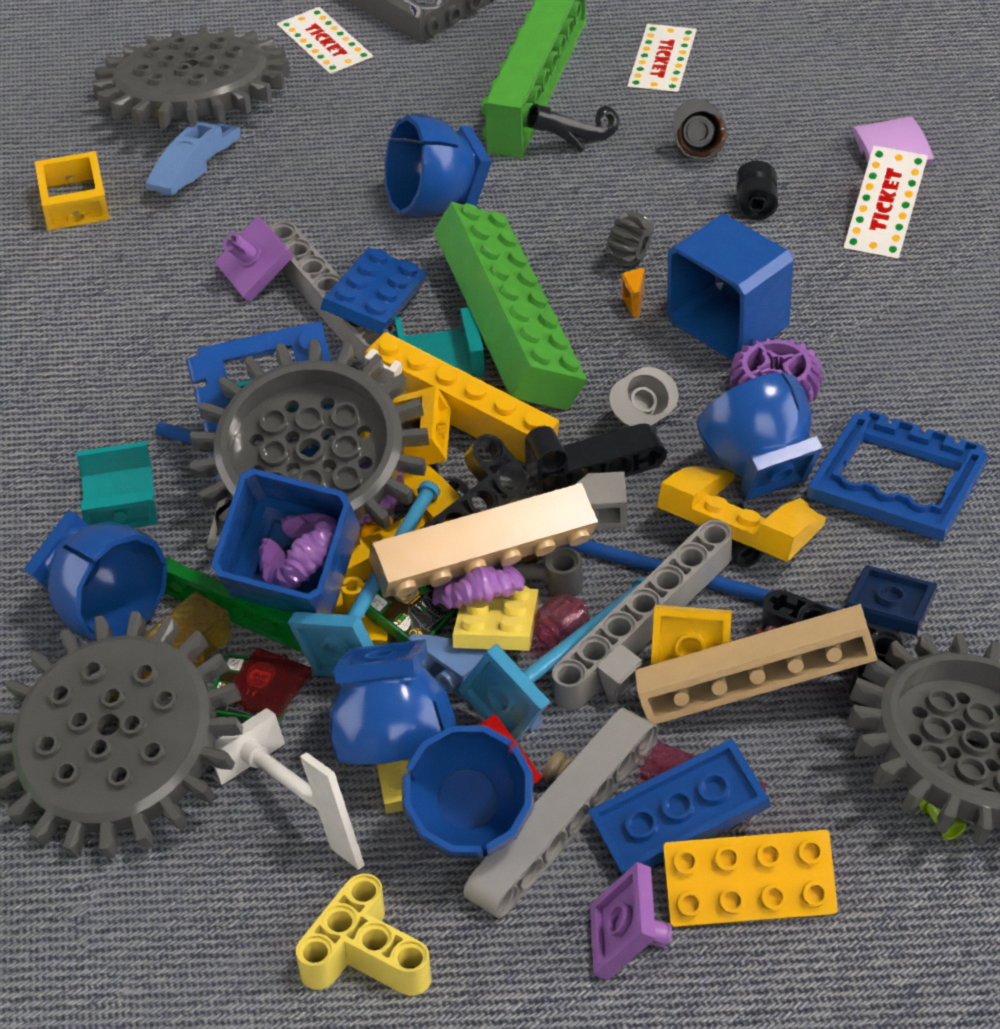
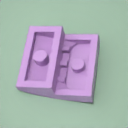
[852,116,934,166]

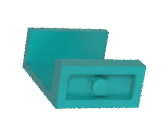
[389,307,485,377]
[76,441,158,528]

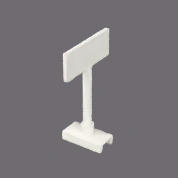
[212,708,365,870]

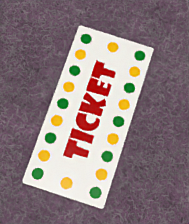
[277,7,373,74]
[627,24,697,92]
[844,146,928,258]

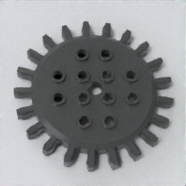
[92,27,290,128]
[189,339,429,556]
[0,611,243,859]
[847,633,1000,846]

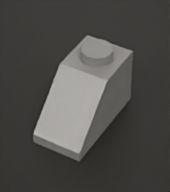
[575,472,627,529]

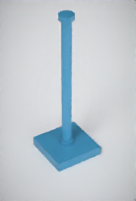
[288,481,440,677]
[458,577,645,742]

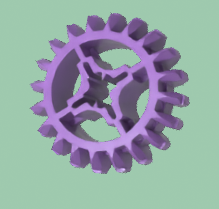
[729,336,823,405]

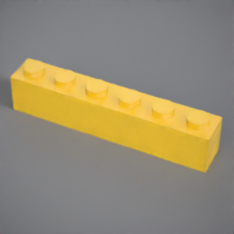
[365,332,560,464]

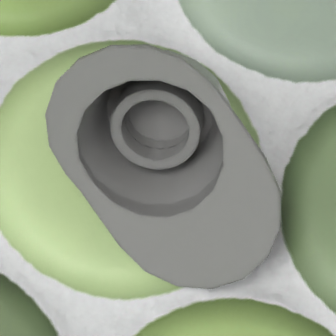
[608,367,679,427]

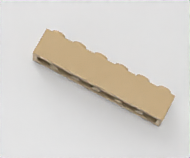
[369,483,598,598]
[635,604,878,724]

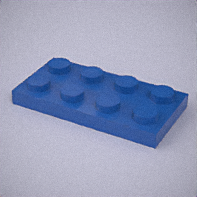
[320,247,427,335]
[588,738,771,875]

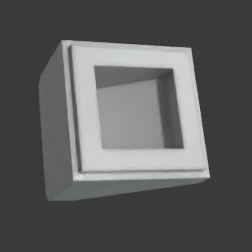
[597,645,642,704]

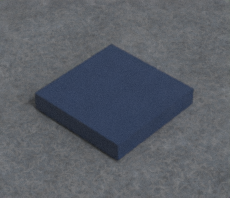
[844,565,937,636]

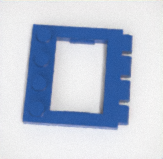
[186,321,334,482]
[807,409,988,542]

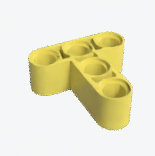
[296,873,431,996]

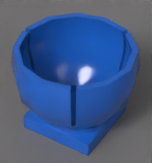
[384,114,492,218]
[696,372,823,502]
[23,510,168,641]
[329,639,456,765]
[402,726,534,858]

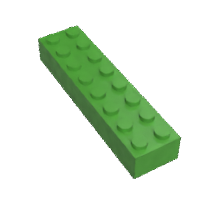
[481,0,587,158]
[434,201,587,411]

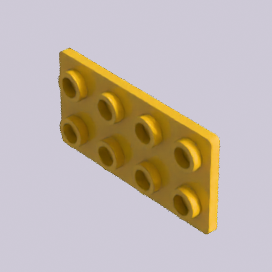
[663,830,838,927]

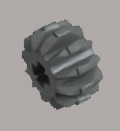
[606,211,654,267]

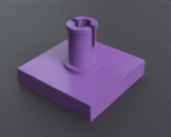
[215,216,295,303]
[590,862,672,980]

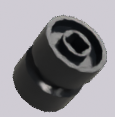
[736,161,778,220]

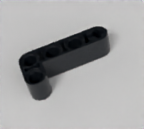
[525,423,667,495]
[420,434,527,529]
[761,590,903,707]

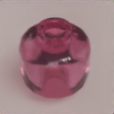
[534,593,590,648]

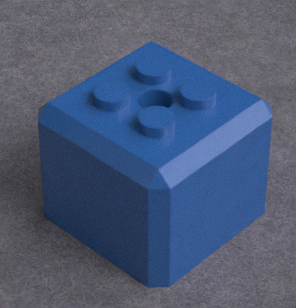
[667,213,794,361]
[211,468,361,614]

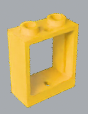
[35,151,110,231]
[359,386,451,465]

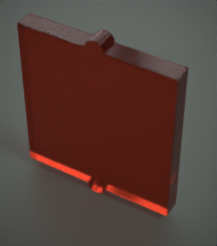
[231,647,312,719]

